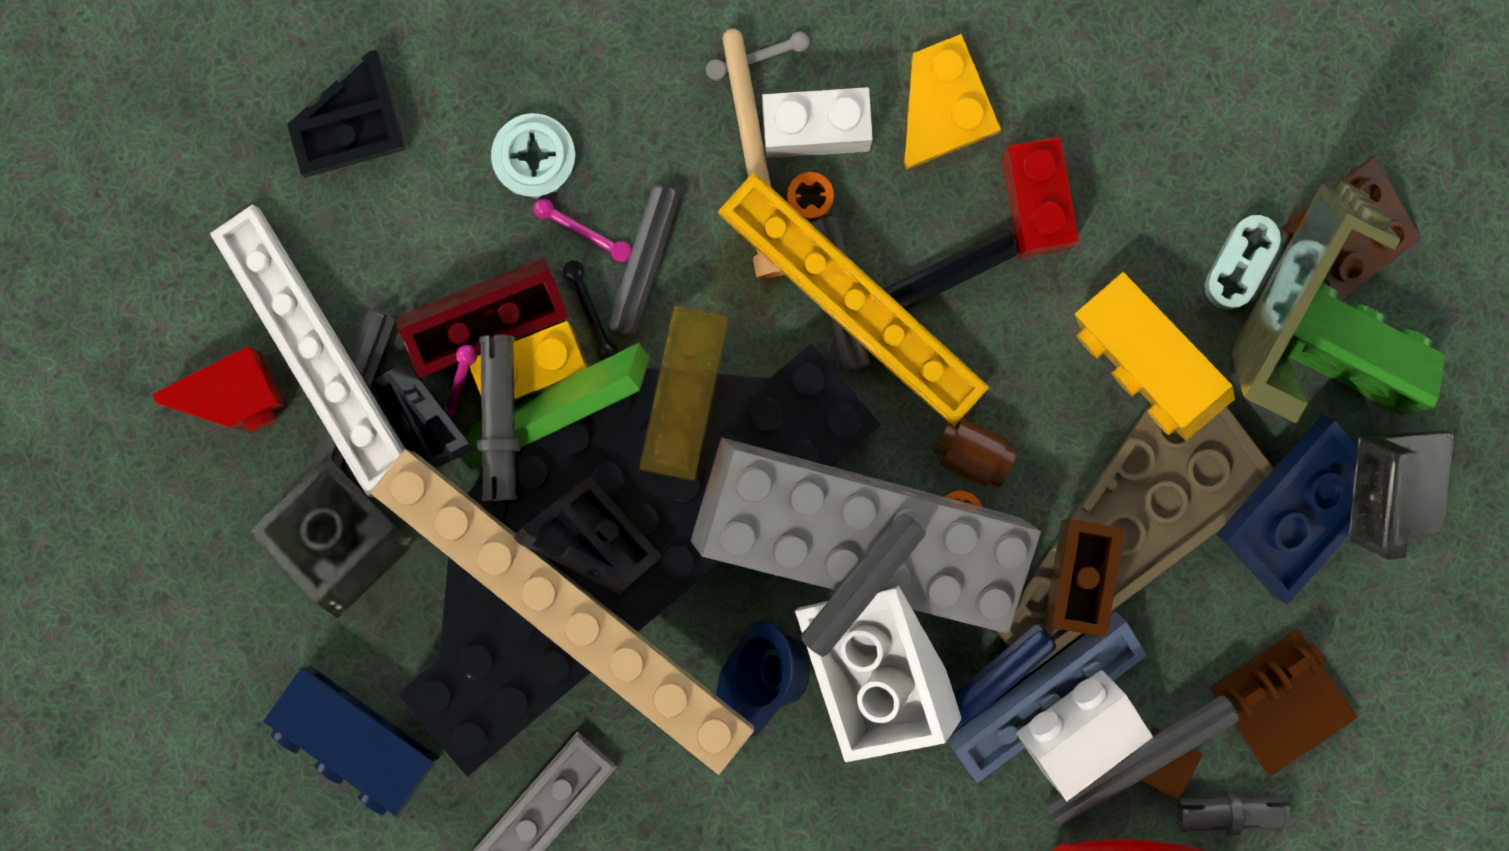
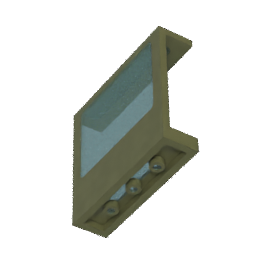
[1230,181,1401,423]

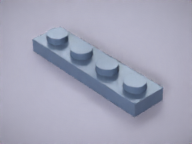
[947,612,1147,783]

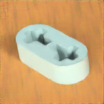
[1204,215,1281,310]

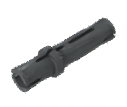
[477,335,521,501]

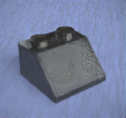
[249,456,415,618]

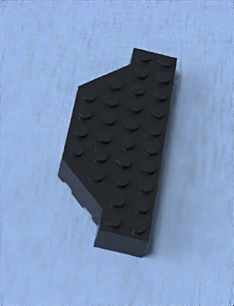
[398,344,881,777]

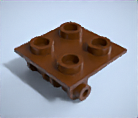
[1284,156,1421,301]
[1209,629,1358,777]

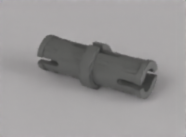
[1177,792,1291,835]

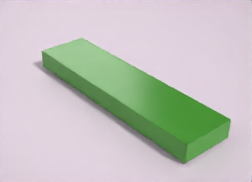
[460,343,650,470]

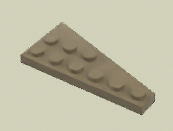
[996,404,1274,673]

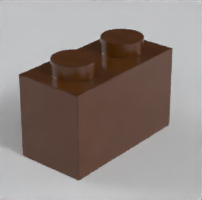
[1043,519,1125,638]

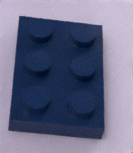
[1216,415,1392,605]

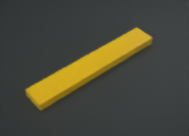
[717,172,989,426]

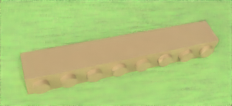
[369,449,754,775]

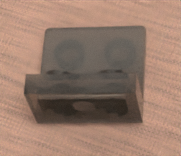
[1348,430,1454,560]

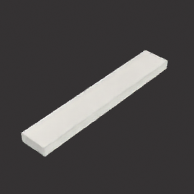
[210,204,405,497]

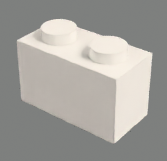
[762,87,873,158]
[1016,669,1153,801]

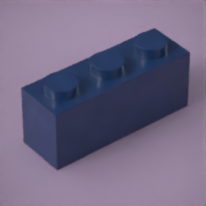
[263,666,440,816]

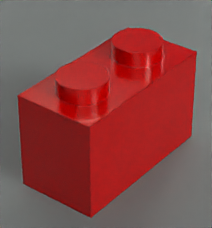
[1001,137,1079,259]

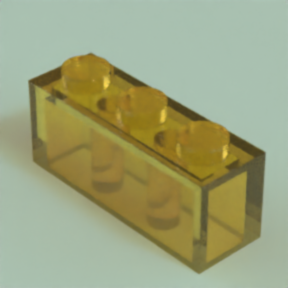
[639,305,729,483]

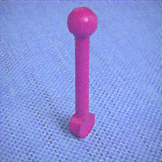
[533,198,632,263]
[444,345,477,421]

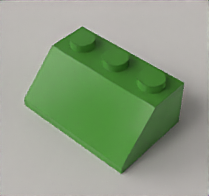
[1274,281,1446,415]

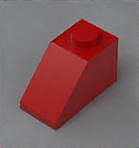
[152,346,287,434]

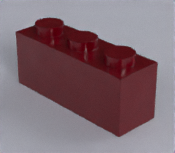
[397,257,569,378]

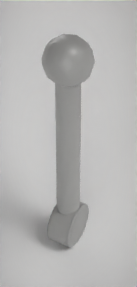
[706,31,810,81]

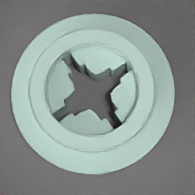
[491,113,576,199]

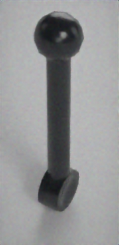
[563,260,618,360]

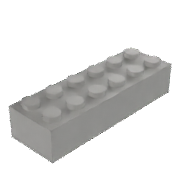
[691,437,1041,634]

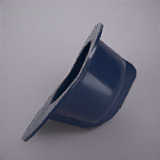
[716,620,810,738]

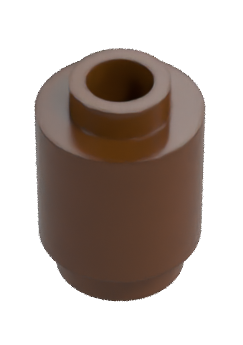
[935,418,1018,488]

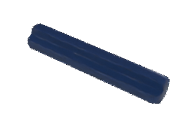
[944,625,1056,744]

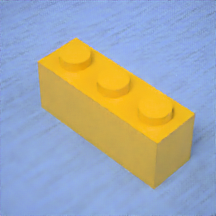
[1075,272,1235,441]

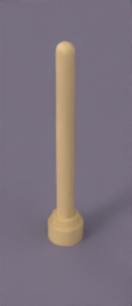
[722,29,785,279]

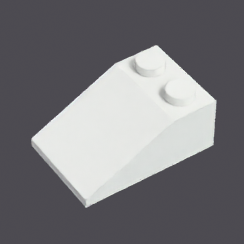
[795,585,962,762]

